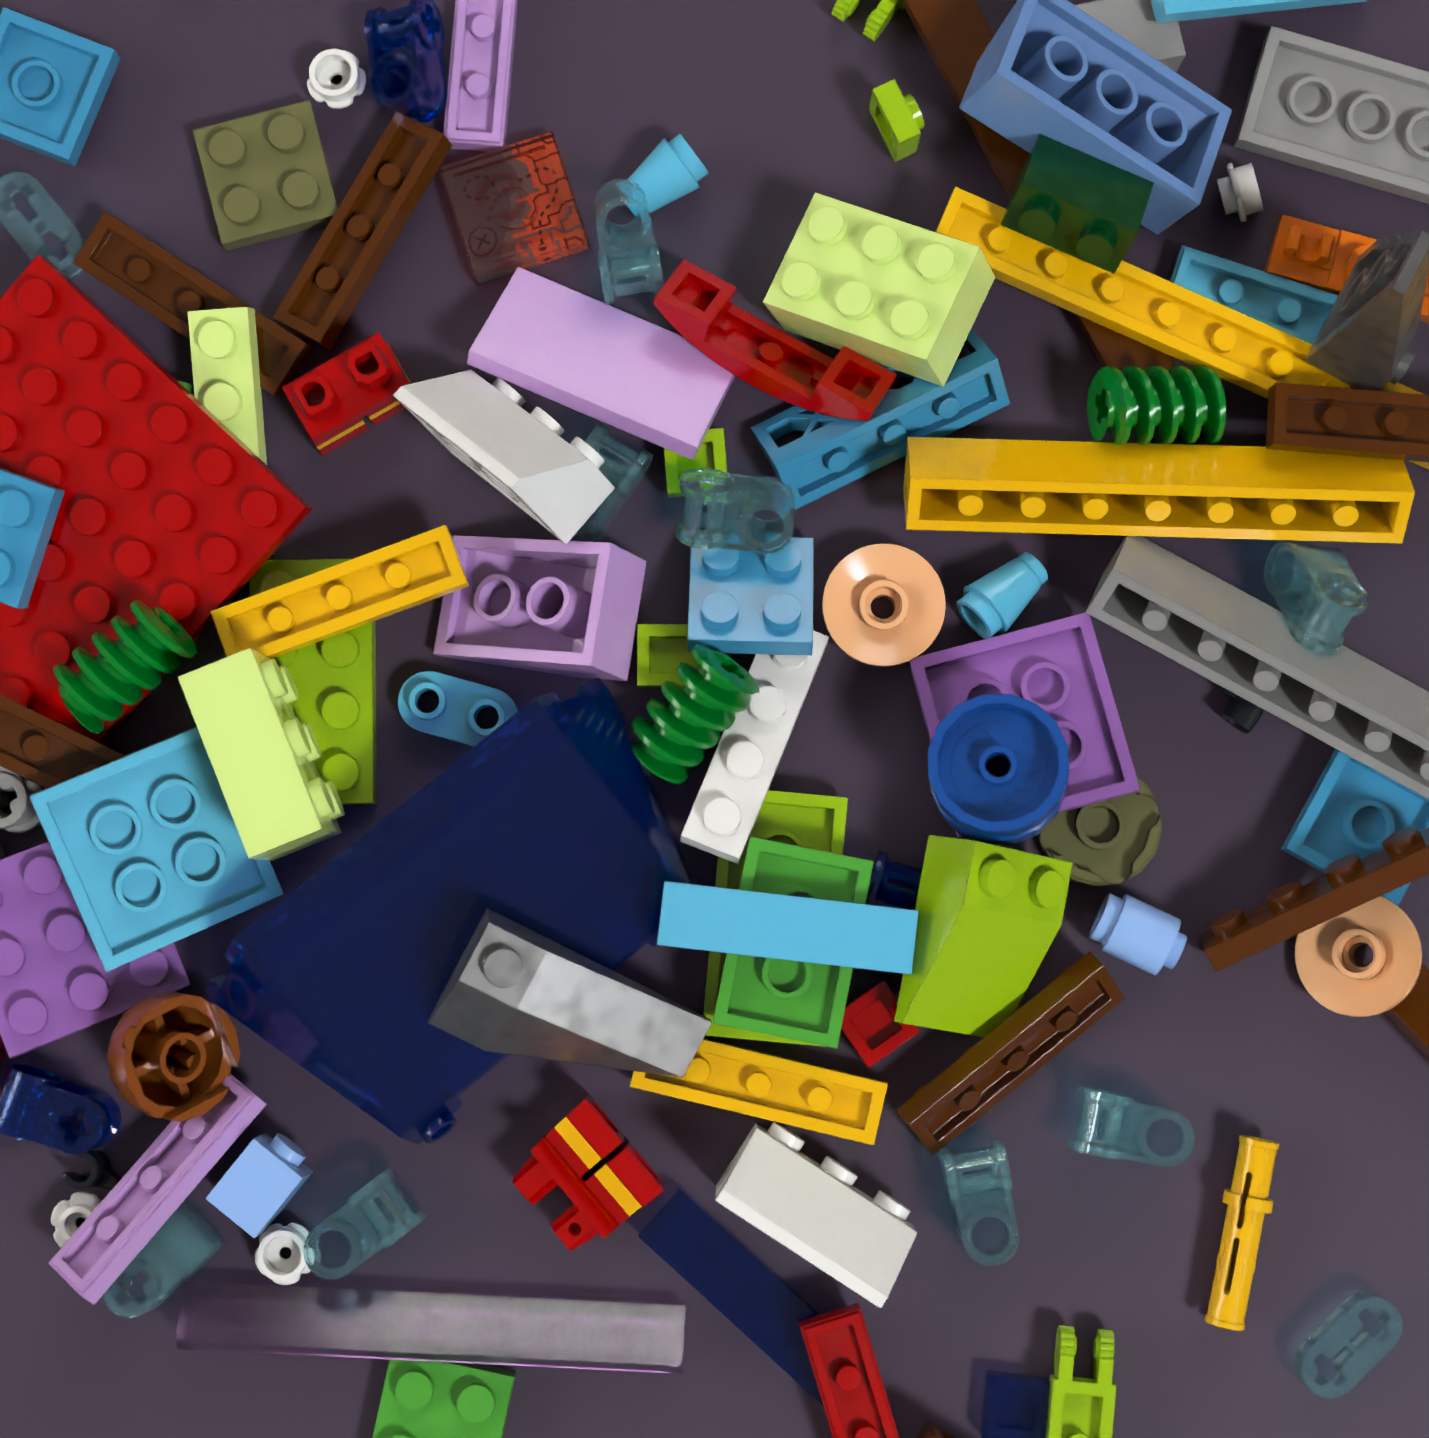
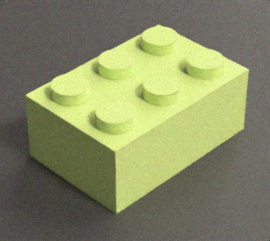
[763,192,995,387]
[178,648,345,861]

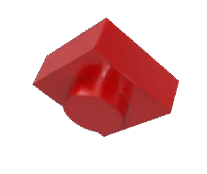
[841,980,920,1068]

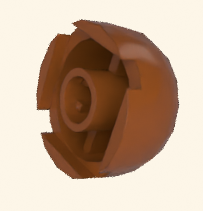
[107,992,240,1122]

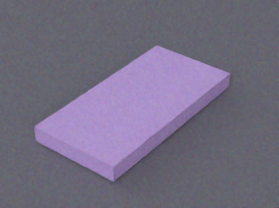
[467,267,735,460]

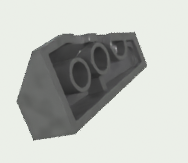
[1305,230,1429,391]
[428,908,712,1078]

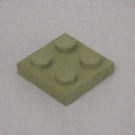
[193,100,339,251]

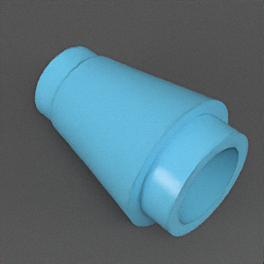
[617,134,709,220]
[956,552,1048,639]

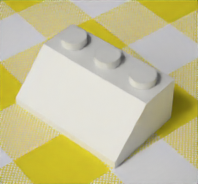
[393,370,615,544]
[715,1122,917,1308]

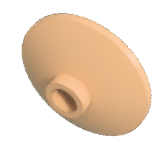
[822,544,946,667]
[1295,896,1422,1017]

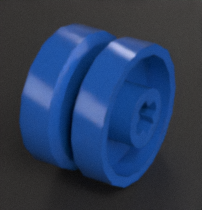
[928,693,1069,846]

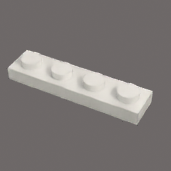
[680,630,829,864]

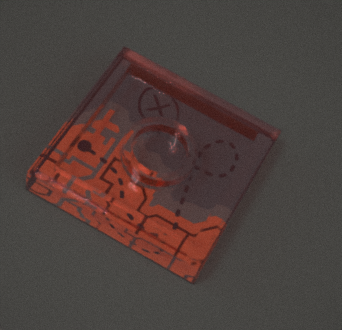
[438,131,591,286]

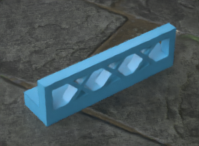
[751,327,1010,511]

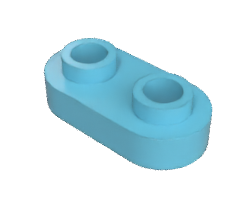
[398,671,520,750]

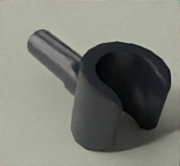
[1215,683,1264,734]
[63,1150,122,1191]

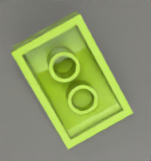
[894,835,1073,1037]

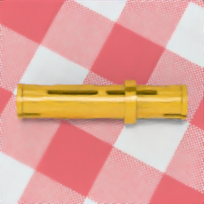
[1204,1135,1280,1331]

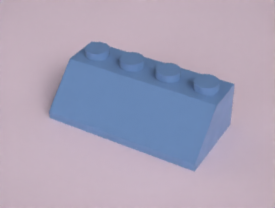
[959,0,1232,235]

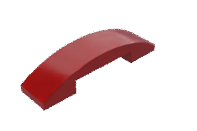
[653,259,897,421]

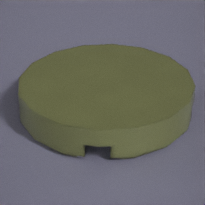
[1038,777,1162,887]

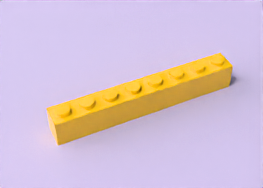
[903,437,1415,544]

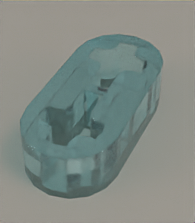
[0,172,86,278]
[1294,1292,1403,1399]

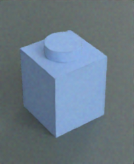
[205,1132,313,1239]

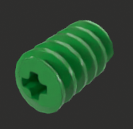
[1087,365,1226,445]
[53,599,197,734]
[631,644,759,784]

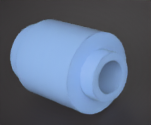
[1088,893,1187,976]

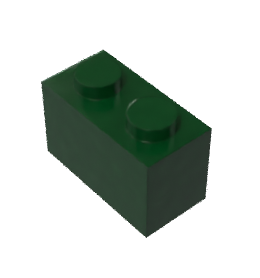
[1001,134,1154,274]

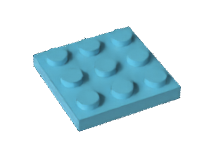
[29,726,284,972]

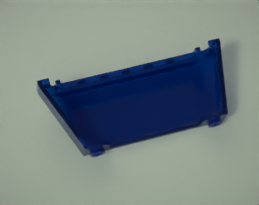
[206,677,696,1145]

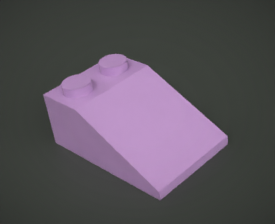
[433,535,647,681]

